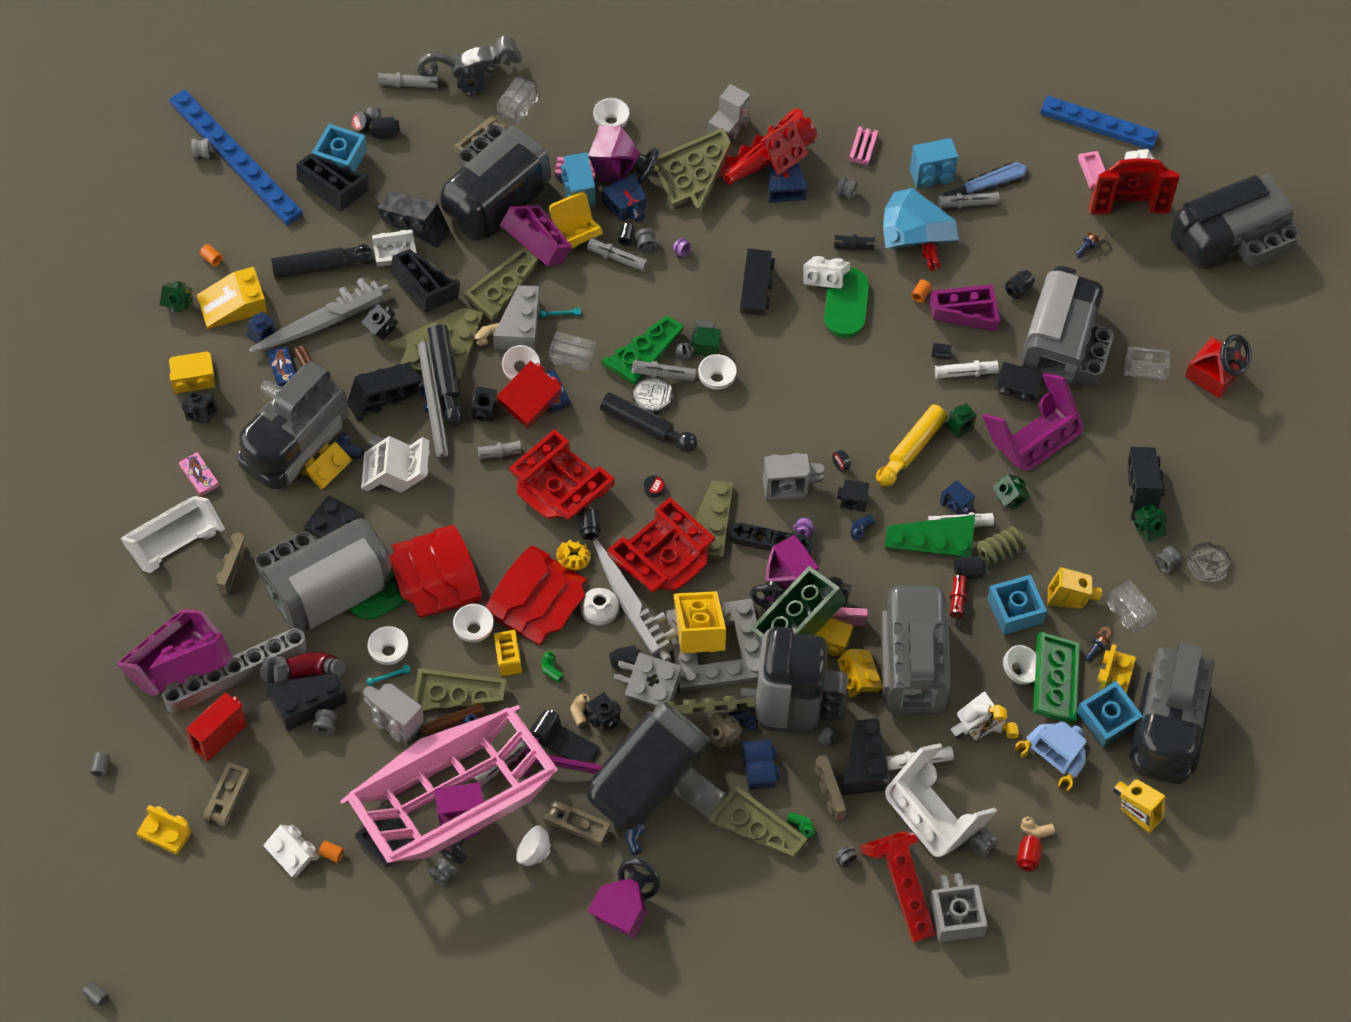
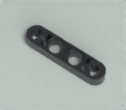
[730,523,813,555]

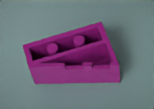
[929,284,1000,332]
[149,633,232,692]

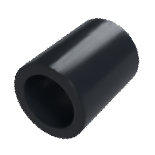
[618,223,635,246]
[931,343,952,359]

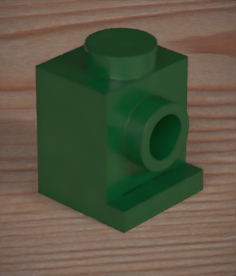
[945,403,977,438]

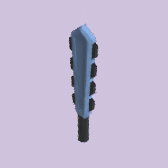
[944,162,1027,196]

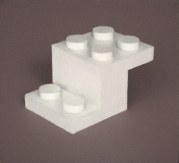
[361,436,430,493]

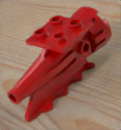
[718,108,817,185]

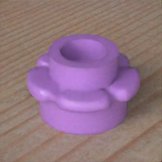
[673,238,691,258]
[793,518,814,537]

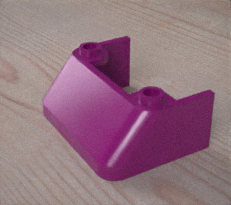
[982,373,1083,471]
[117,609,220,695]

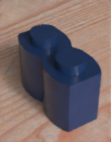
[742,740,780,790]

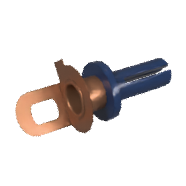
[1075,232,1106,258]
[1085,626,1111,662]

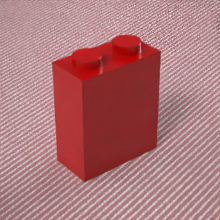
[496,360,562,429]
[186,692,246,762]

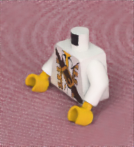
[951,692,1019,740]

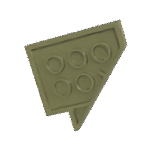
[654,128,732,213]
[389,308,483,383]

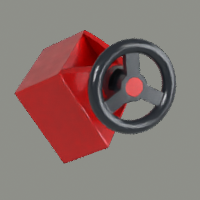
[1185,334,1252,399]

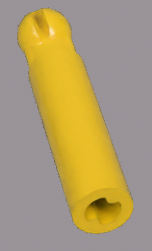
[876,405,948,487]

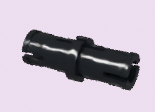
[834,234,875,250]

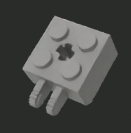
[763,453,825,501]
[613,653,683,708]
[363,684,424,745]
[930,873,987,942]

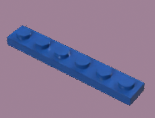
[1040,95,1159,151]

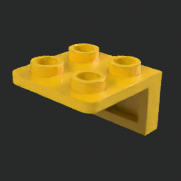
[549,192,603,248]
[169,352,216,394]

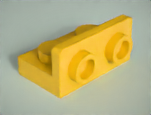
[1097,644,1136,693]
[136,805,191,855]

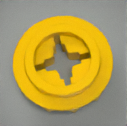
[556,540,591,570]

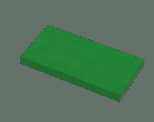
[1033,632,1080,725]

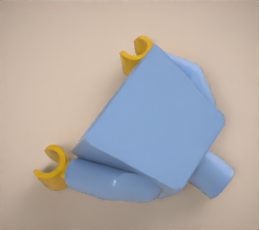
[1015,721,1086,792]

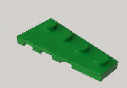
[601,316,684,386]
[884,515,975,557]

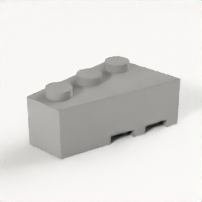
[493,285,539,351]

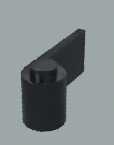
[529,709,600,763]

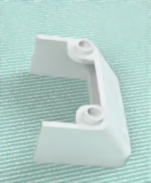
[121,496,225,573]
[885,743,997,857]

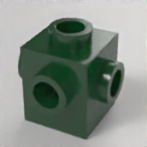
[159,281,194,312]
[993,474,1031,510]
[1134,505,1168,542]

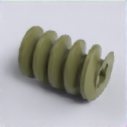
[977,526,1027,567]

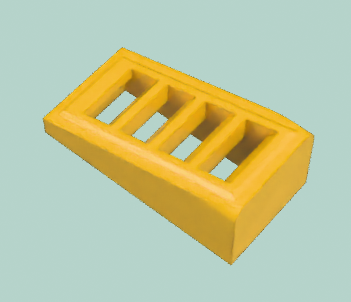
[494,630,522,676]

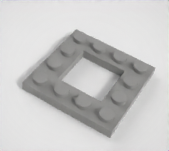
[666,599,762,692]

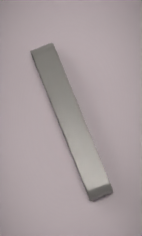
[162,628,307,713]

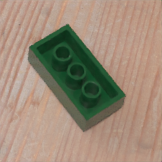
[750,566,847,645]

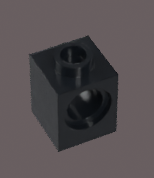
[471,386,498,422]
[837,479,870,512]

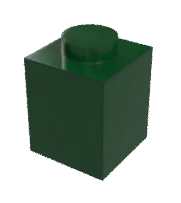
[690,326,721,357]

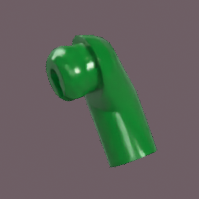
[541,651,564,683]
[787,812,815,839]

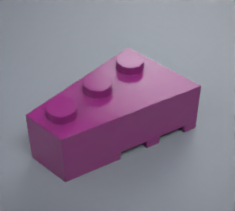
[500,205,572,266]

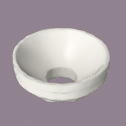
[593,98,629,127]
[502,345,540,380]
[698,354,737,390]
[580,588,620,626]
[453,604,493,642]
[368,626,408,665]
[1003,645,1036,685]
[516,826,551,866]

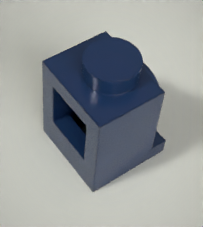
[247,312,276,343]
[940,480,975,515]

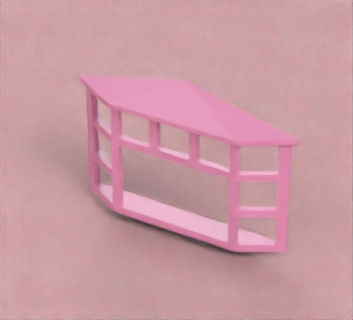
[341,705,558,862]

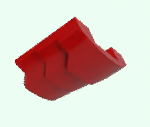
[1089,158,1180,214]
[509,429,615,520]
[607,497,715,593]
[390,525,482,618]
[486,545,587,646]

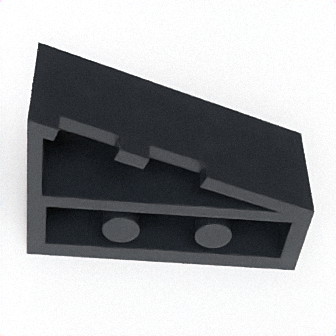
[1127,447,1165,520]

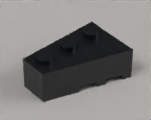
[296,153,368,211]
[377,191,450,248]
[740,248,775,315]
[391,249,461,313]
[347,362,421,422]
[265,673,348,731]
[842,718,889,795]

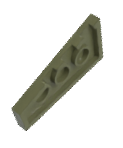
[464,246,539,321]
[695,481,733,561]
[413,668,507,712]
[655,695,756,714]
[708,785,808,859]

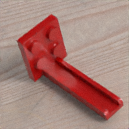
[859,831,936,942]

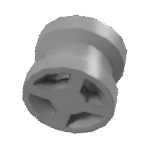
[191,138,210,159]

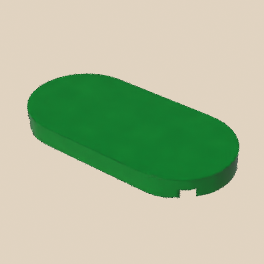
[824,267,869,338]
[349,574,408,620]

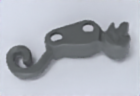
[417,36,522,78]

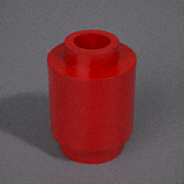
[1016,836,1042,872]

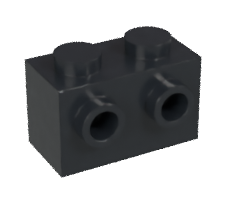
[994,362,1043,402]

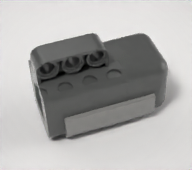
[255,518,393,630]
[881,585,950,715]

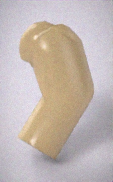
[475,323,499,346]
[570,693,590,727]
[1021,817,1055,838]

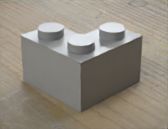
[708,84,751,142]

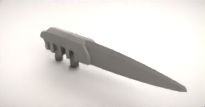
[249,278,390,352]
[593,539,678,662]

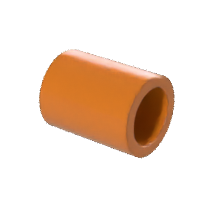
[200,244,223,266]
[911,280,932,303]
[318,841,344,863]

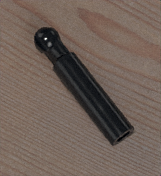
[271,244,374,278]
[428,324,464,426]
[600,392,697,452]

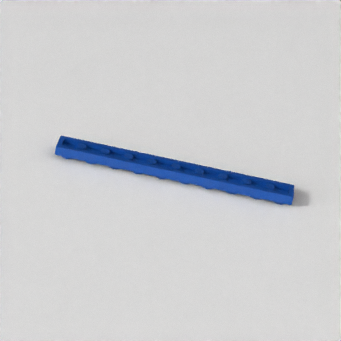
[169,89,303,226]

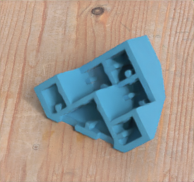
[883,188,959,250]

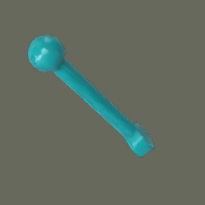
[538,308,581,318]
[366,665,411,686]

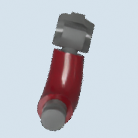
[260,652,345,684]

